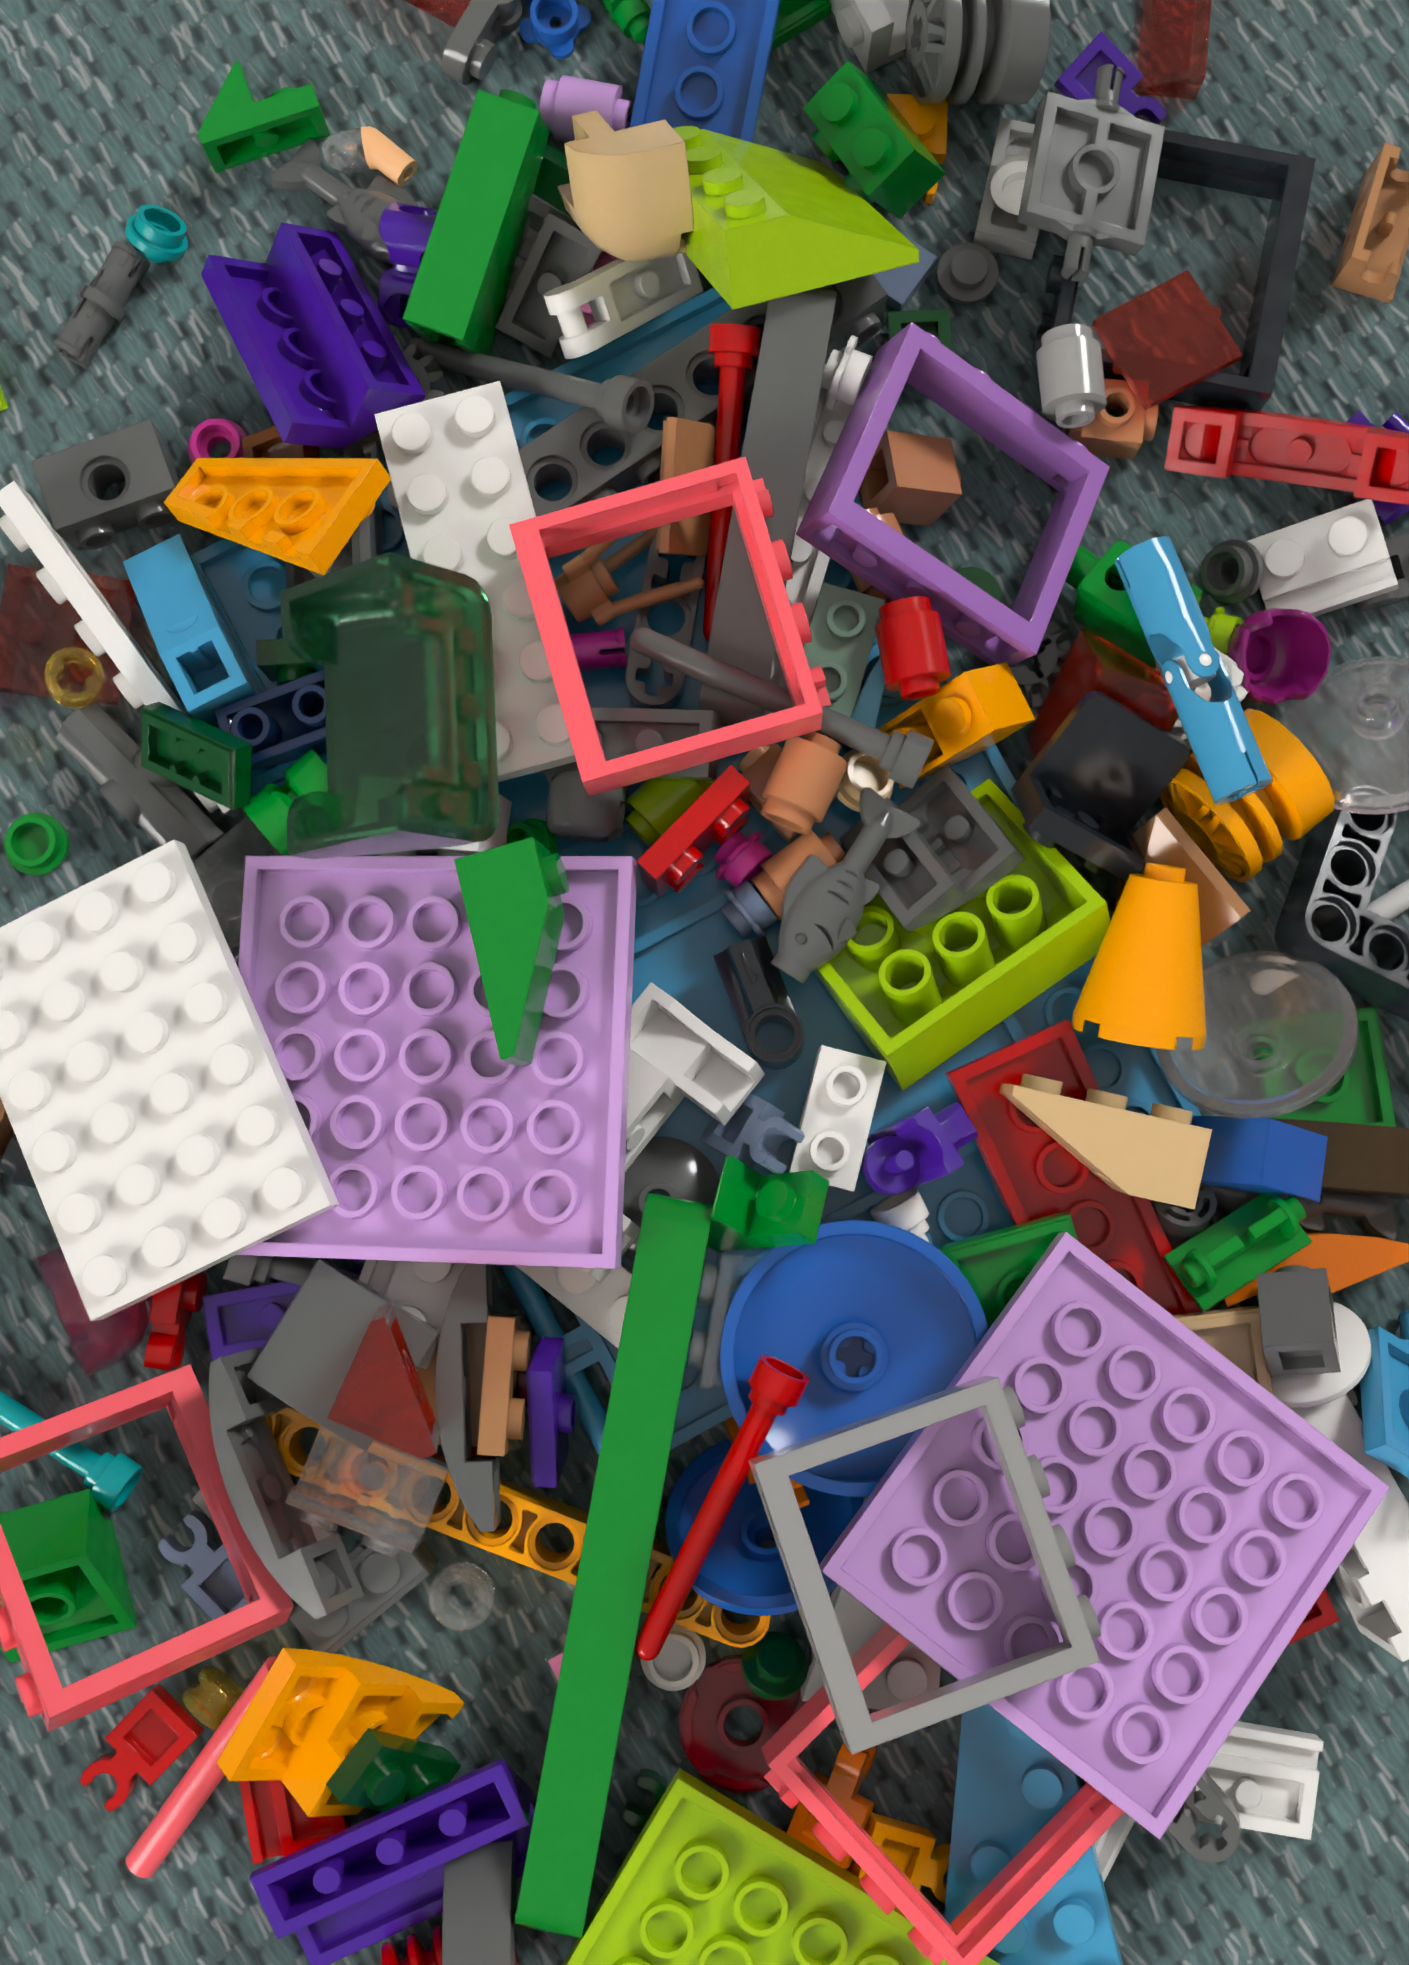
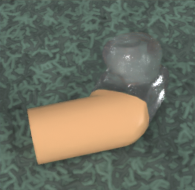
[322,126,418,187]

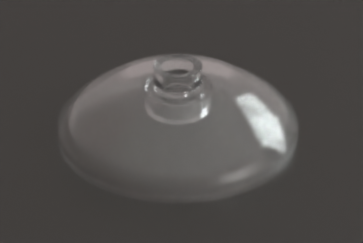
[1280,656,1409,814]
[1156,951,1359,1119]

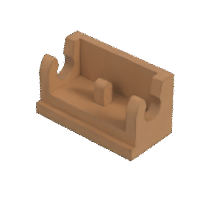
[1331,143,1409,303]

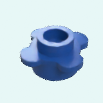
[520,0,591,59]

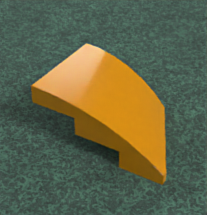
[216,1647,464,1817]

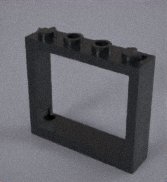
[1033,129,1316,411]

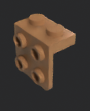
[380,1313,531,1457]

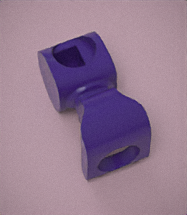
[378,202,438,329]

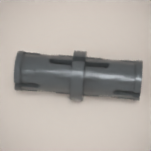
[52,241,151,369]

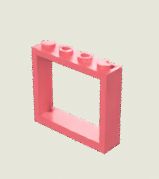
[509,456,831,797]
[0,1364,294,1732]
[761,1623,1124,1965]

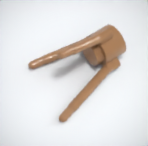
[554,527,704,627]

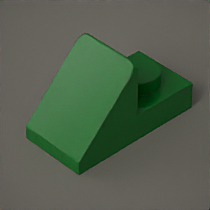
[198,61,330,173]
[708,1156,830,1251]

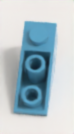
[123,534,260,726]

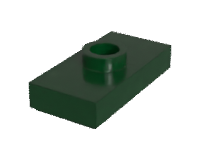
[141,702,252,810]

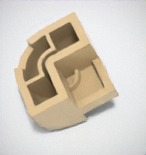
[557,110,694,261]

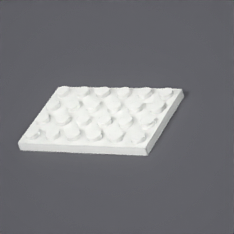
[0,840,339,1321]

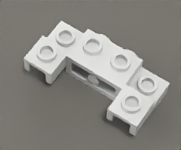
[580,982,765,1283]

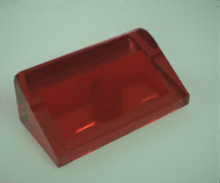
[1135,0,1212,99]

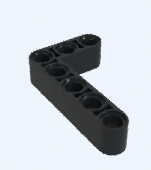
[1274,784,1409,1022]

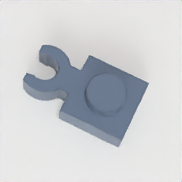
[700,1093,805,1174]
[158,1510,248,1620]

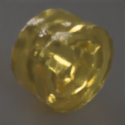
[44,646,104,709]
[182,1665,245,1731]

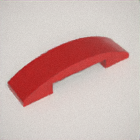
[1164,405,1409,505]

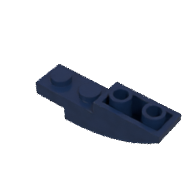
[214,638,448,770]

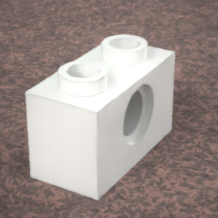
[787,1045,886,1192]

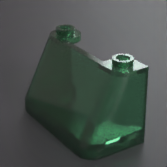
[280,552,499,859]

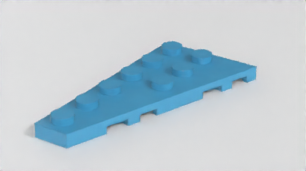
[944,1704,1123,1965]

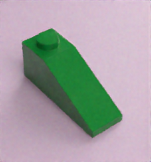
[454,837,569,1067]

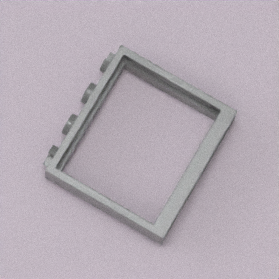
[748,1376,1101,1755]

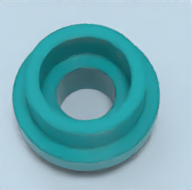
[125,204,188,263]

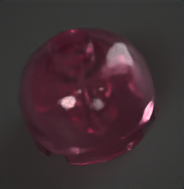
[36,1247,153,1378]

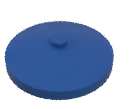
[720,1220,989,1497]

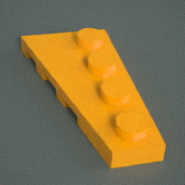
[164,458,391,575]

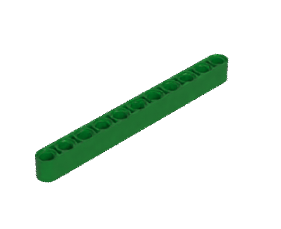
[515,1193,713,1939]

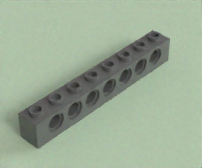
[519,274,888,517]

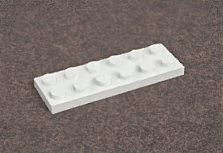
[374,381,576,786]

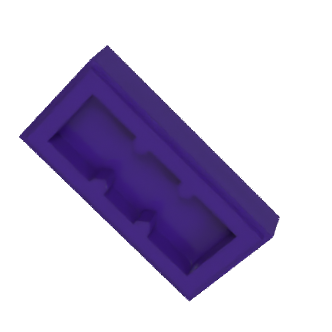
[526,1337,577,1488]

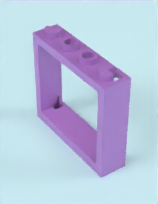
[796,322,1110,667]

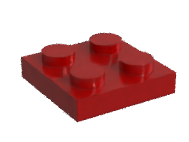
[637,765,750,898]

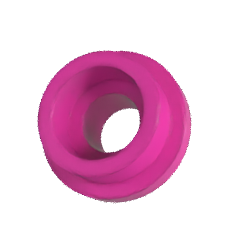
[188,418,247,464]

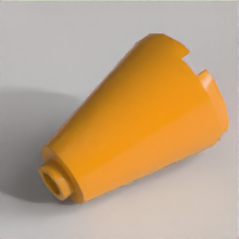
[1071,863,1207,1051]

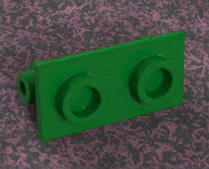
[1163,1194,1312,1312]

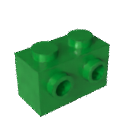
[803,60,946,219]

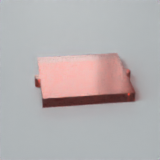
[1092,270,1243,411]

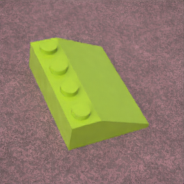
[673,126,919,310]
[781,778,1110,1091]

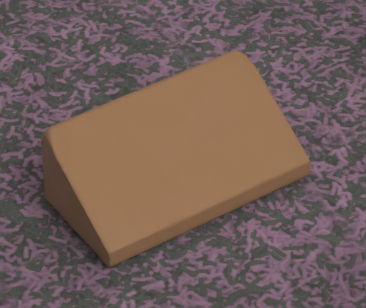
[656,417,715,556]

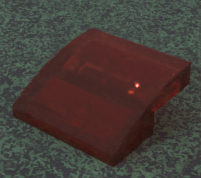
[0,564,135,705]

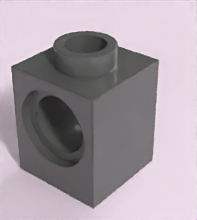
[1256,1265,1341,1377]

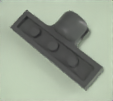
[531,707,721,842]

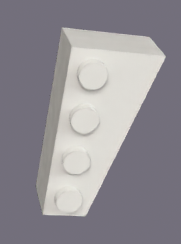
[1289,1389,1409,1662]

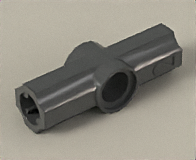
[55,701,229,869]

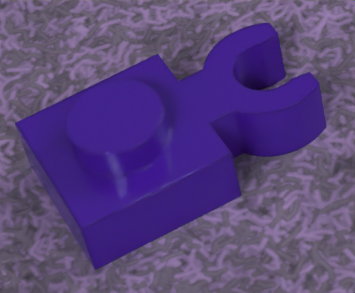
[1054,31,1167,125]

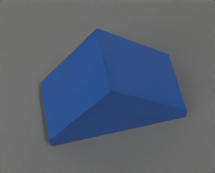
[1191,1116,1328,1203]

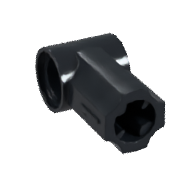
[713,936,804,1070]

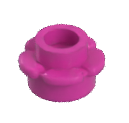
[714,831,773,888]

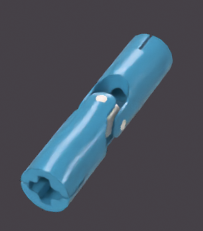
[1114,536,1273,805]

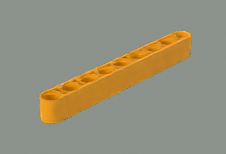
[267,1403,771,1648]

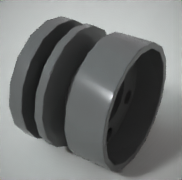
[905,0,1051,105]

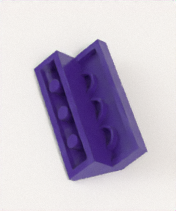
[201,222,426,449]
[249,1758,537,1965]

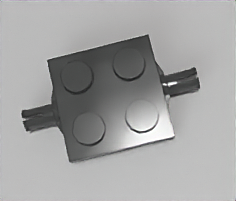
[1017,64,1165,281]

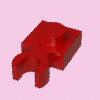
[144,1273,207,1371]
[79,1683,204,1812]

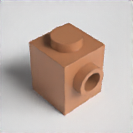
[860,430,962,526]

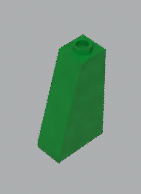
[403,89,549,355]

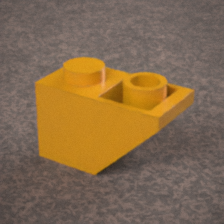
[877,662,1035,789]

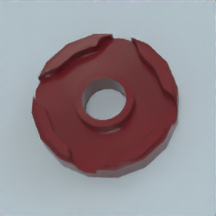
[678,1654,806,1793]

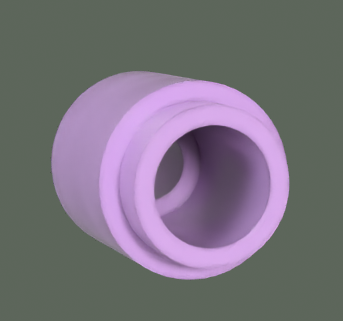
[539,75,632,142]

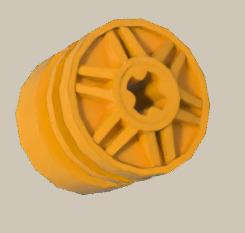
[1159,708,1335,883]

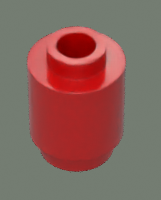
[875,596,951,700]

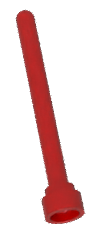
[703,324,762,642]
[634,1355,810,1661]

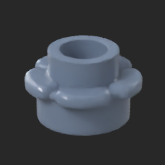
[720,880,779,939]

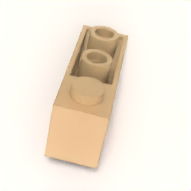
[999,1074,1212,1210]

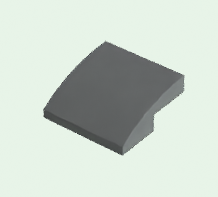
[495,194,602,358]
[839,764,1026,932]
[247,1258,438,1451]

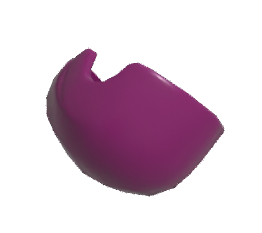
[1227,608,1332,705]

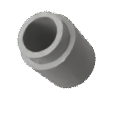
[1036,324,1107,428]

